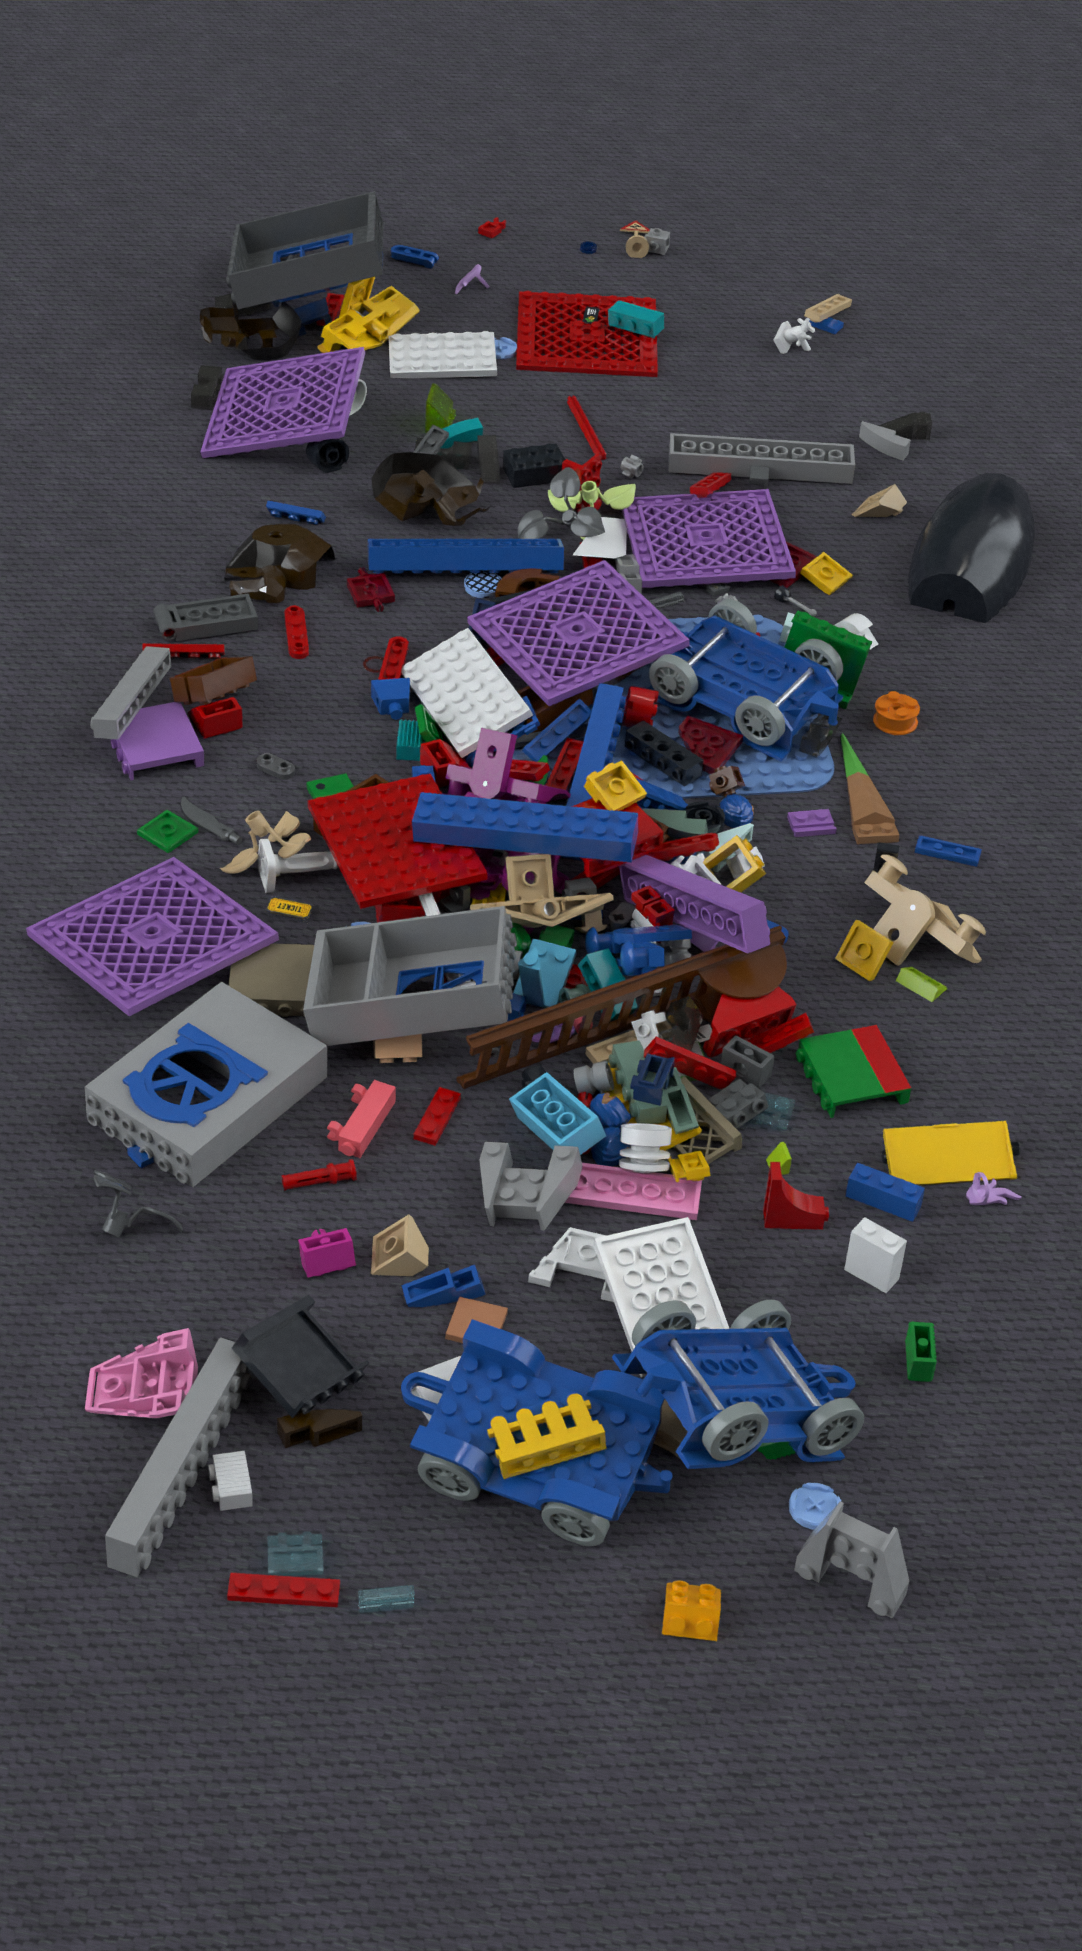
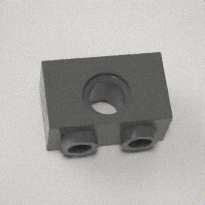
[721,1035,775,1088]

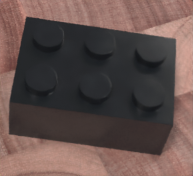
[503,443,565,488]

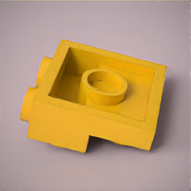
[584,760,647,811]

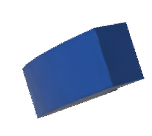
[402,1265,486,1307]

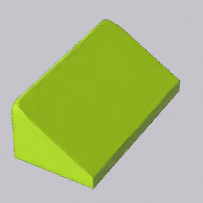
[896,967,947,1002]

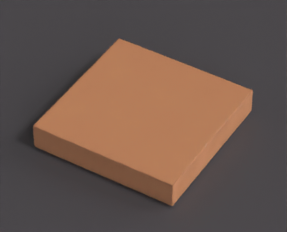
[445,1297,508,1343]

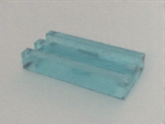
[358,1585,415,1614]

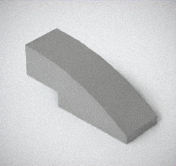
[859,421,911,461]
[615,554,642,594]

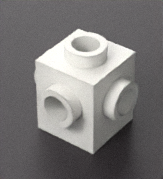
[726,847,765,879]

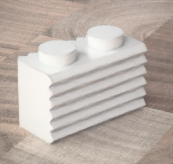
[208,1450,252,1511]

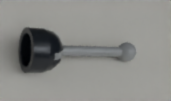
[774,585,817,617]

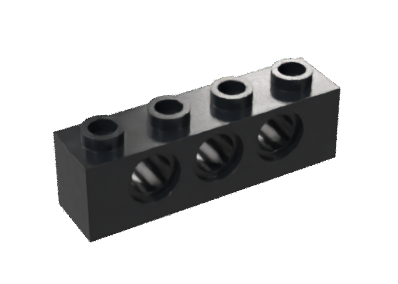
[624,720,704,786]

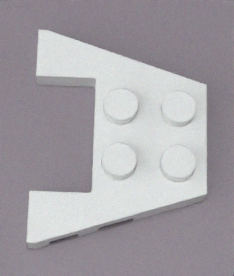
[528,1227,614,1302]

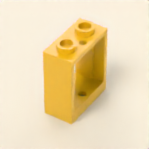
[703,835,766,893]

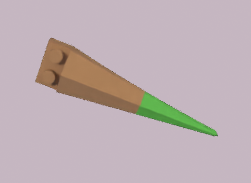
[841,733,899,844]

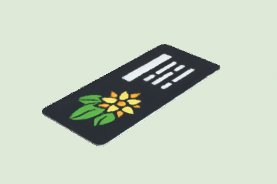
[583,307,599,324]

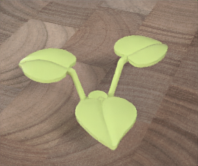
[548,481,636,540]

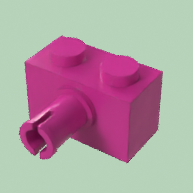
[298,1228,356,1277]

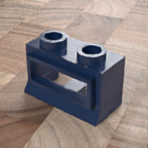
[630,1054,675,1106]

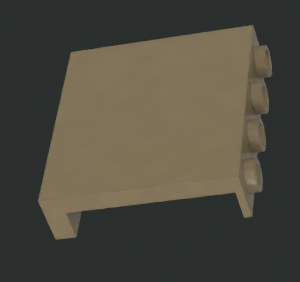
[229,944,314,1017]

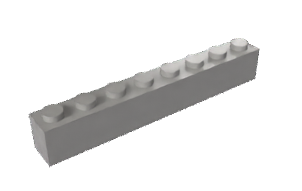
[91,646,171,739]

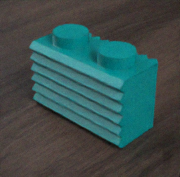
[396,719,426,761]

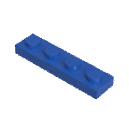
[522,698,592,762]

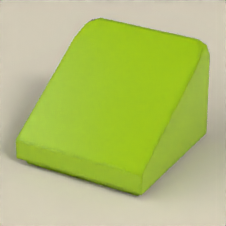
[766,1142,792,1175]

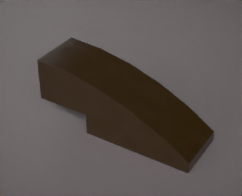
[277,1409,363,1448]

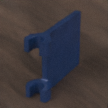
[294,298,332,336]

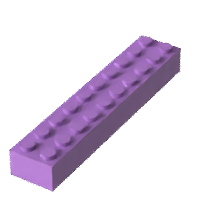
[619,855,770,953]

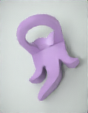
[455,264,490,294]
[966,1172,1021,1205]

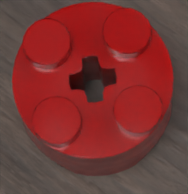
[622,686,659,728]

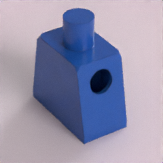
[371,678,410,720]

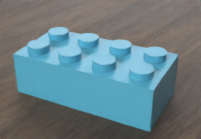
[509,1072,606,1155]

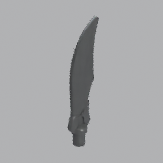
[181,797,242,845]

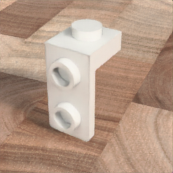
[632,1010,667,1050]

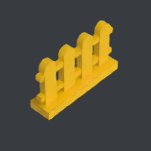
[487,1394,606,1479]

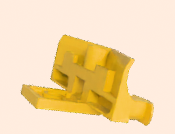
[317,277,419,353]

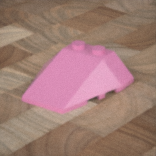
[85,1328,198,1418]

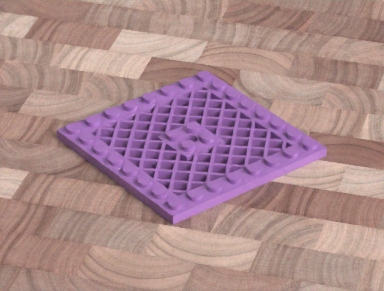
[200,347,365,458]
[622,489,796,588]
[467,560,690,706]
[26,857,279,1016]

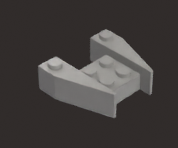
[479,1142,583,1231]
[794,1501,909,1618]

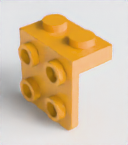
[662,1580,721,1641]

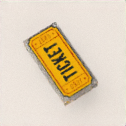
[265,896,314,924]

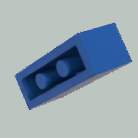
[846,1163,925,1222]

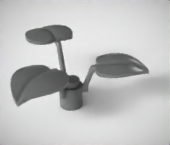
[518,467,605,539]
[93,1170,183,1238]

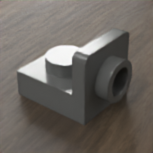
[440,884,471,913]

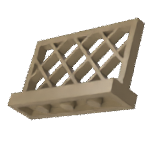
[674,1076,742,1164]

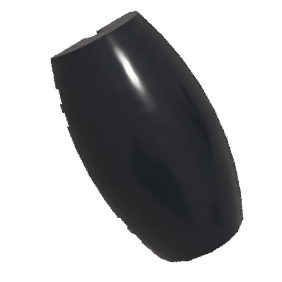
[908,473,1035,623]

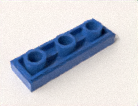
[266,501,326,525]

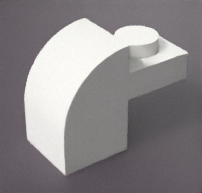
[834,613,878,649]

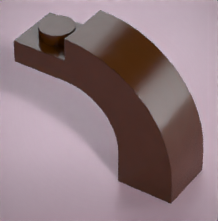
[495,568,560,598]

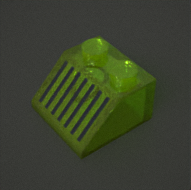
[425,383,456,433]

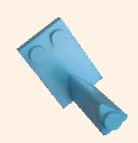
[514,939,576,1008]

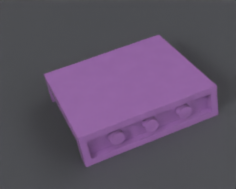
[111,702,204,780]

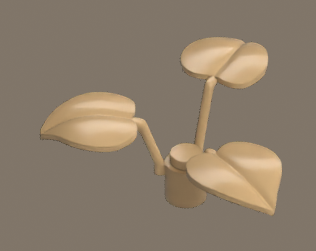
[220,811,311,874]

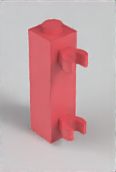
[327,1080,396,1158]

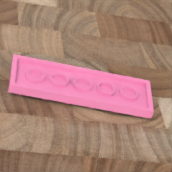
[565,1163,702,1220]

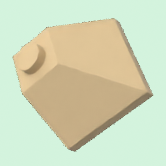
[852,484,907,517]
[371,1214,429,1276]

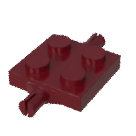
[347,567,395,612]

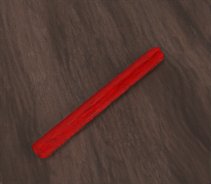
[567,395,607,460]

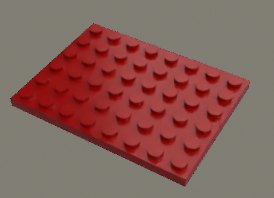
[307,774,488,909]

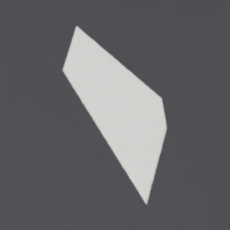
[573,517,627,559]

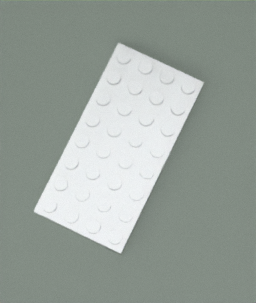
[401,628,533,758]

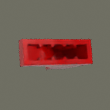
[763,1162,829,1230]

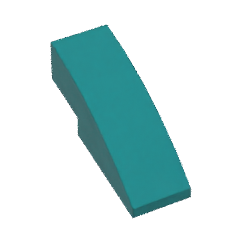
[439,418,483,451]

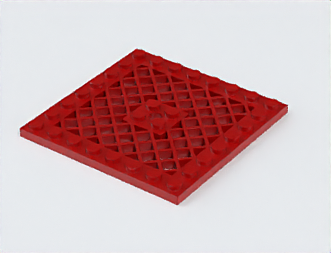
[516,291,658,377]

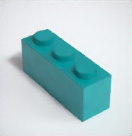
[608,300,664,338]
[578,948,638,1022]

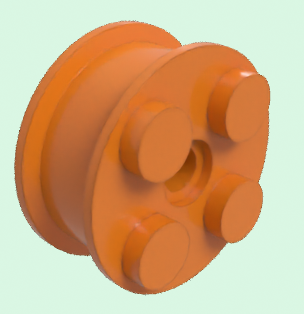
[873,691,920,735]

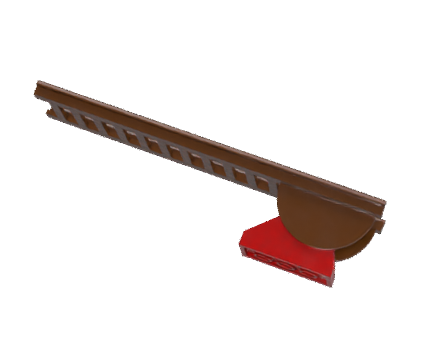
[456,925,797,1089]

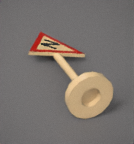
[620,220,650,258]

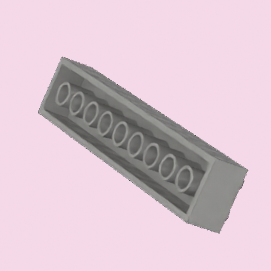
[669,433,855,484]
[105,1337,252,1577]

